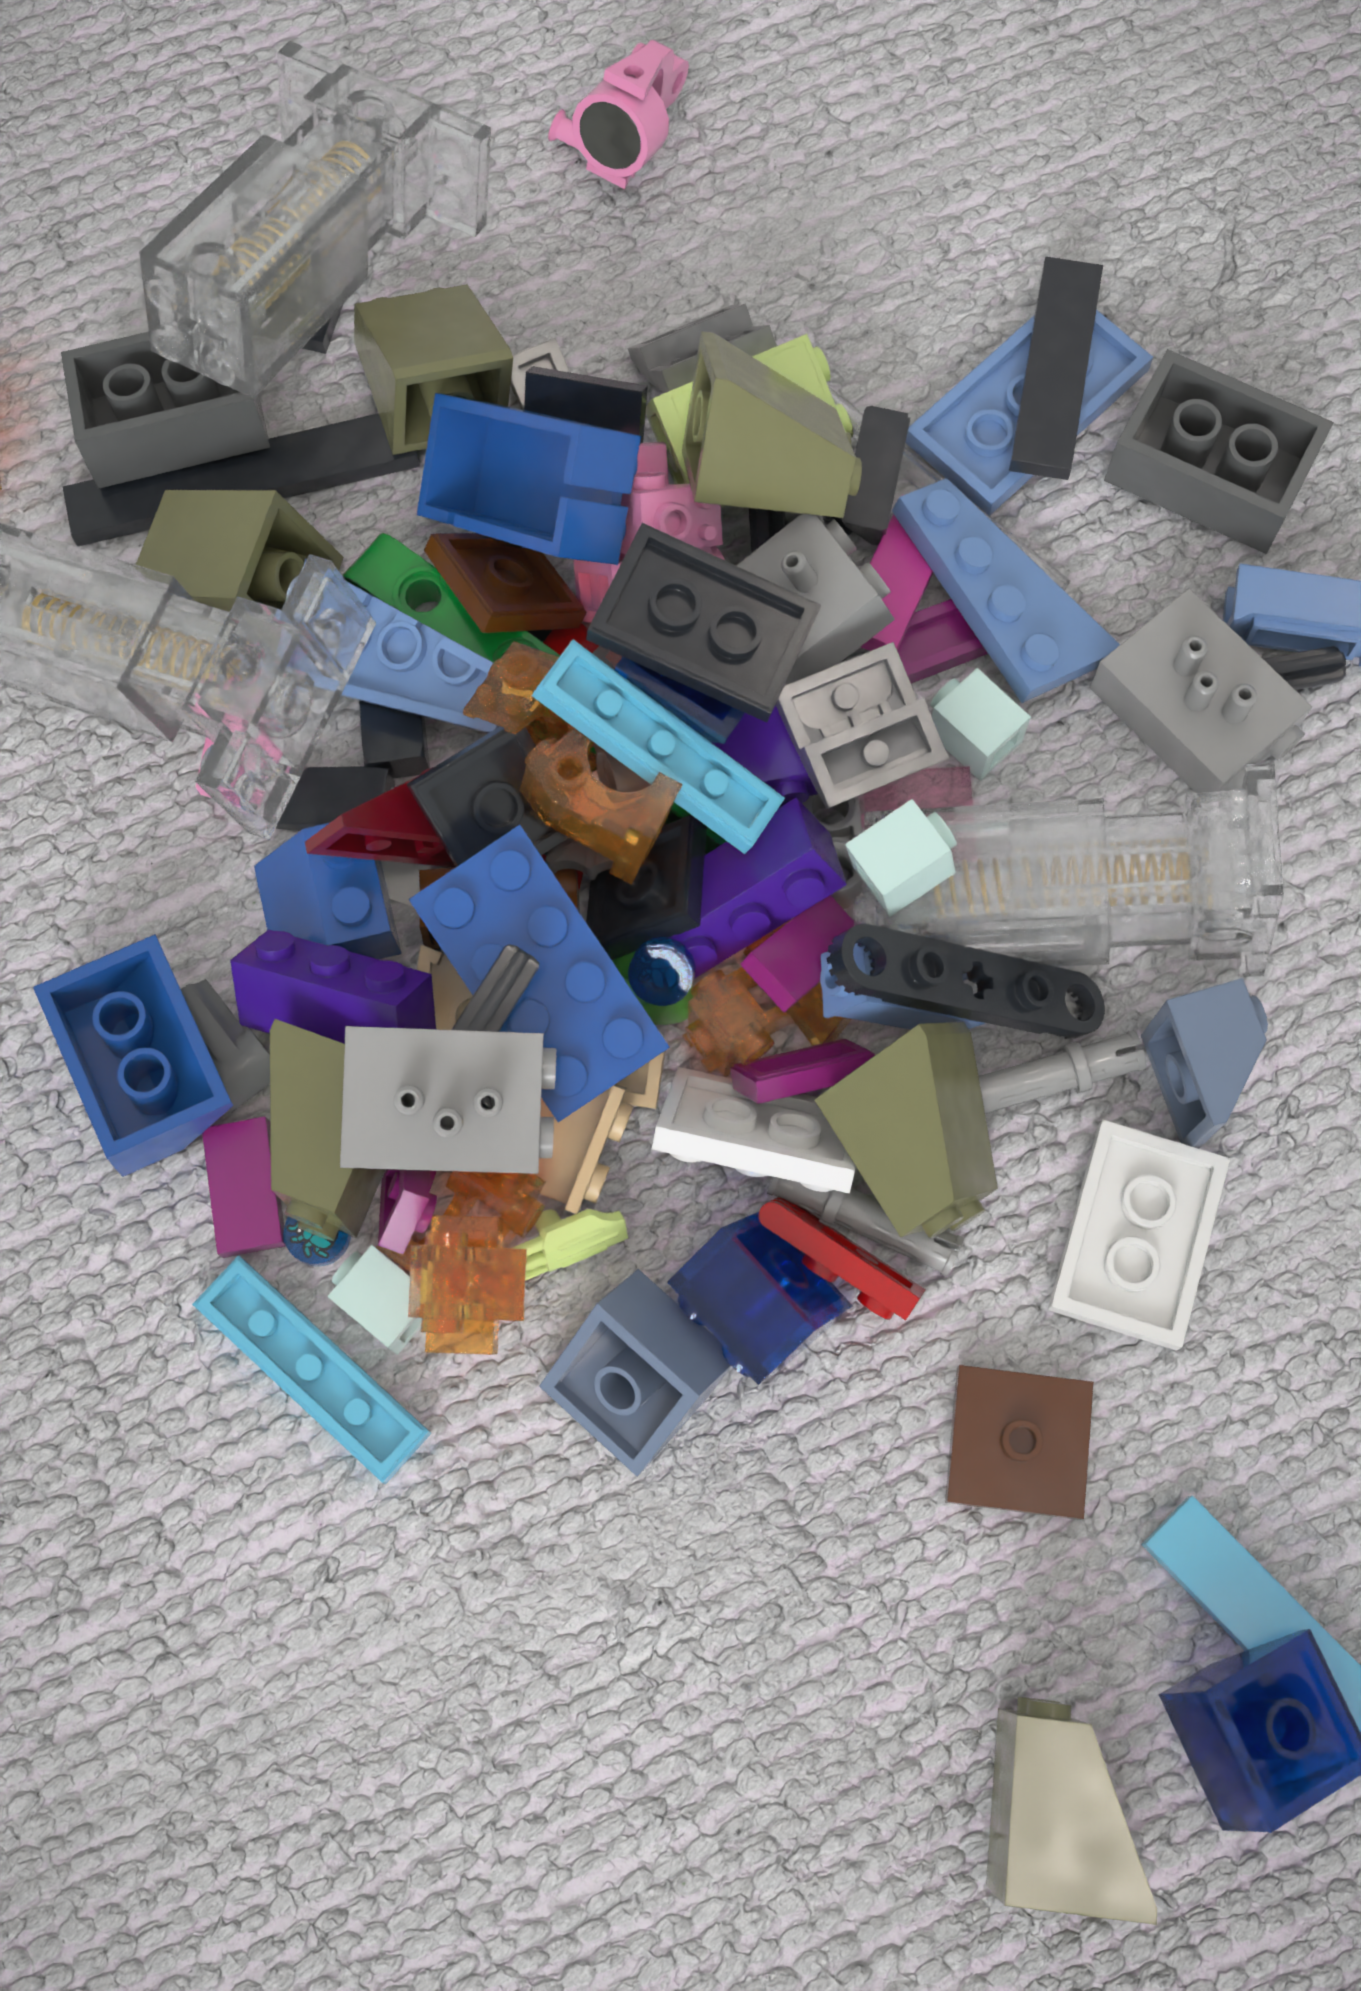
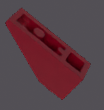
[305,767,456,868]

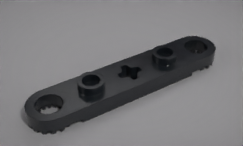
[826,924,1105,1039]

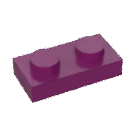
[378,1169,437,1254]

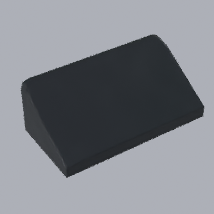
[842,406,911,546]

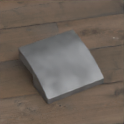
[627,303,777,393]
[776,642,949,809]

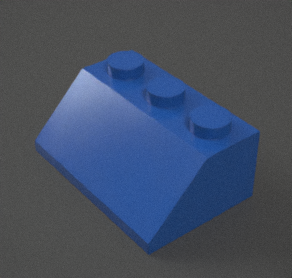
[33,934,233,1177]

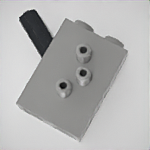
[736,508,895,712]
[1090,588,1346,806]
[340,944,556,1174]

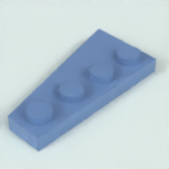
[892,478,1120,703]
[275,559,520,733]

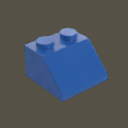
[254,823,402,959]

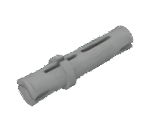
[979,1030,1147,1114]
[767,1177,964,1277]

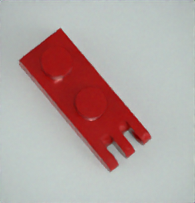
[759,1197,926,1321]

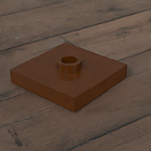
[424,533,587,633]
[945,1365,1094,1520]

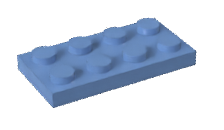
[906,310,1154,516]

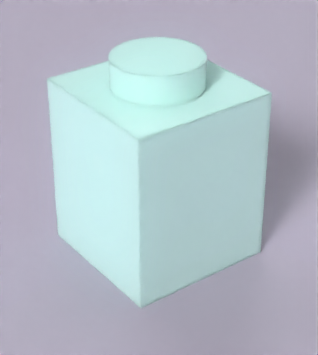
[930,668,1031,781]
[845,799,957,917]
[327,1245,441,1355]

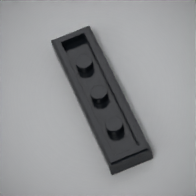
[1009,256,1103,480]

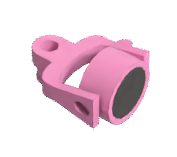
[548,40,689,189]

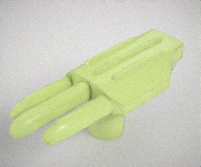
[484,1209,628,1287]

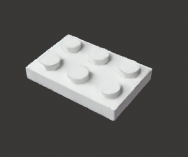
[652,1067,856,1193]
[1048,1120,1230,1351]

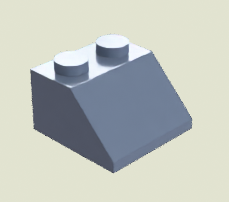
[1141,978,1268,1149]
[539,1269,738,1477]

